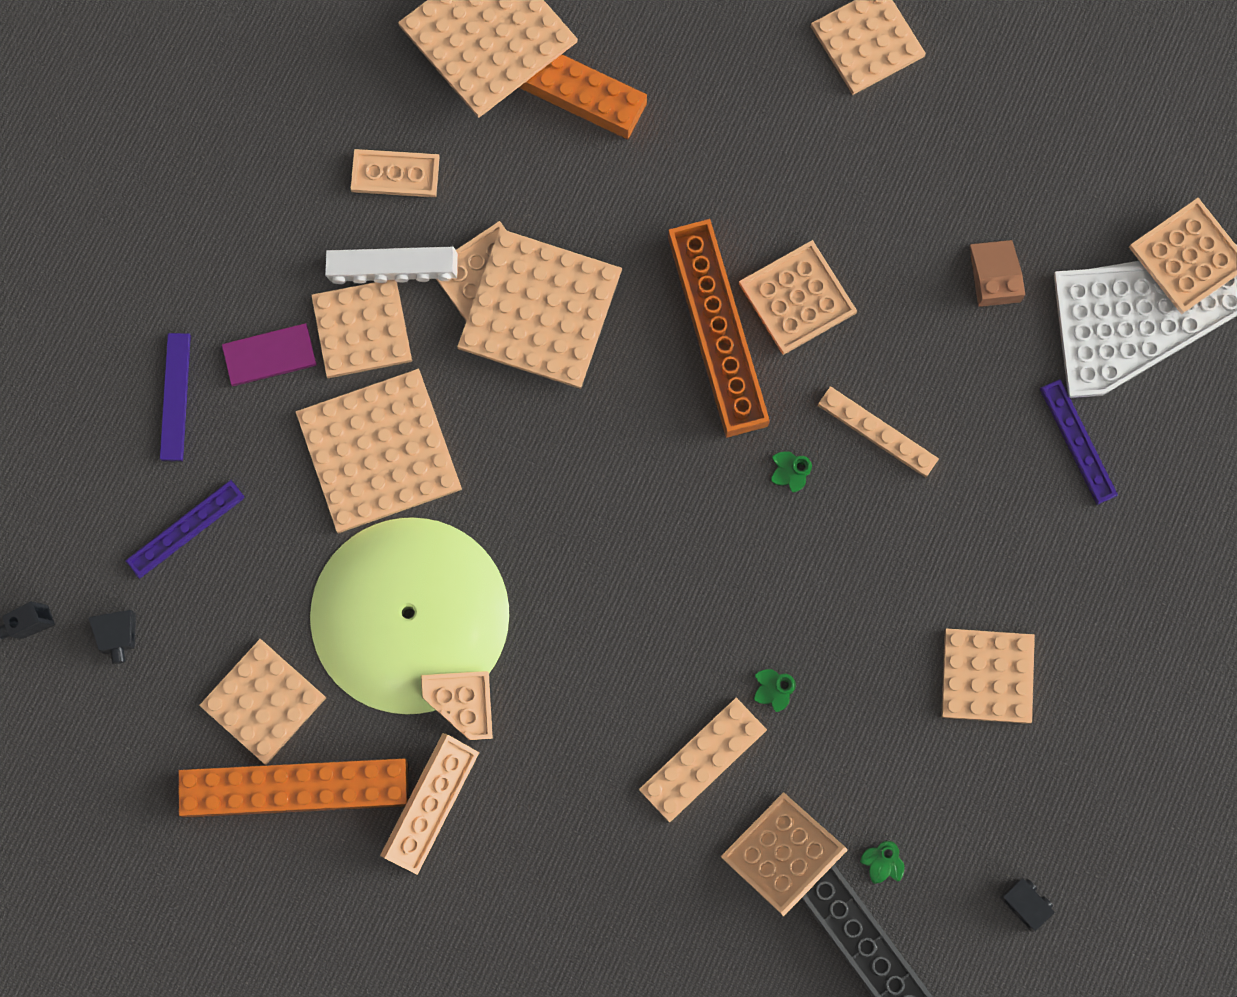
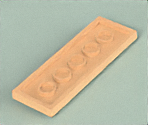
[639,698,767,823]
[380,733,479,874]

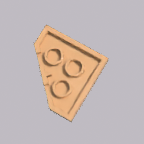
[421,671,492,740]

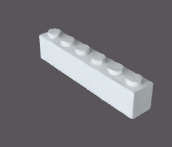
[325,247,458,284]

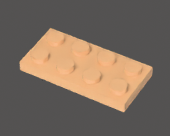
[351,149,440,198]

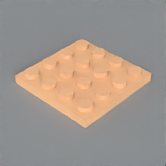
[810,0,926,95]
[1129,198,1237,314]
[436,221,507,321]
[739,240,857,355]
[312,280,412,378]
[941,629,1035,724]
[199,639,326,765]
[721,792,847,916]

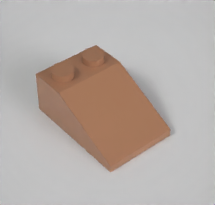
[970,240,1025,307]

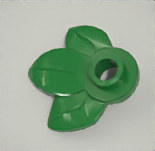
[771,452,812,493]
[754,669,796,712]
[860,841,904,884]

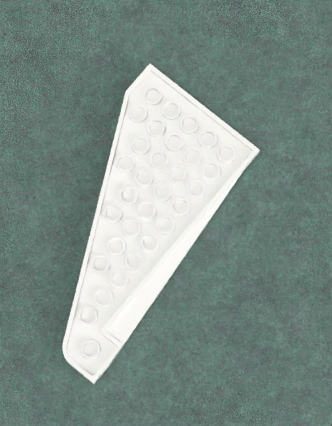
[1054,244,1237,398]

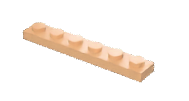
[818,386,939,478]

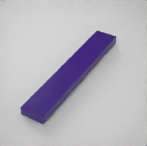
[160,333,191,462]
[1040,379,1118,505]
[125,480,245,579]

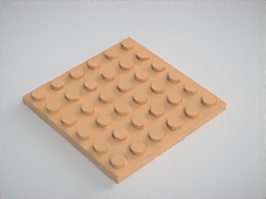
[398,0,577,118]
[457,229,622,389]
[296,369,462,533]

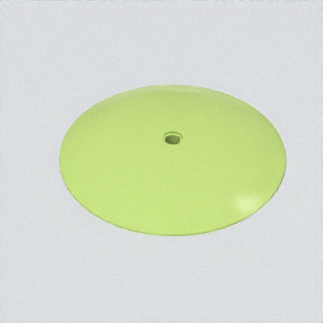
[310,518,509,714]

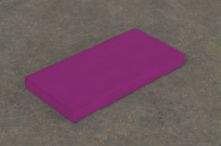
[222,323,317,387]

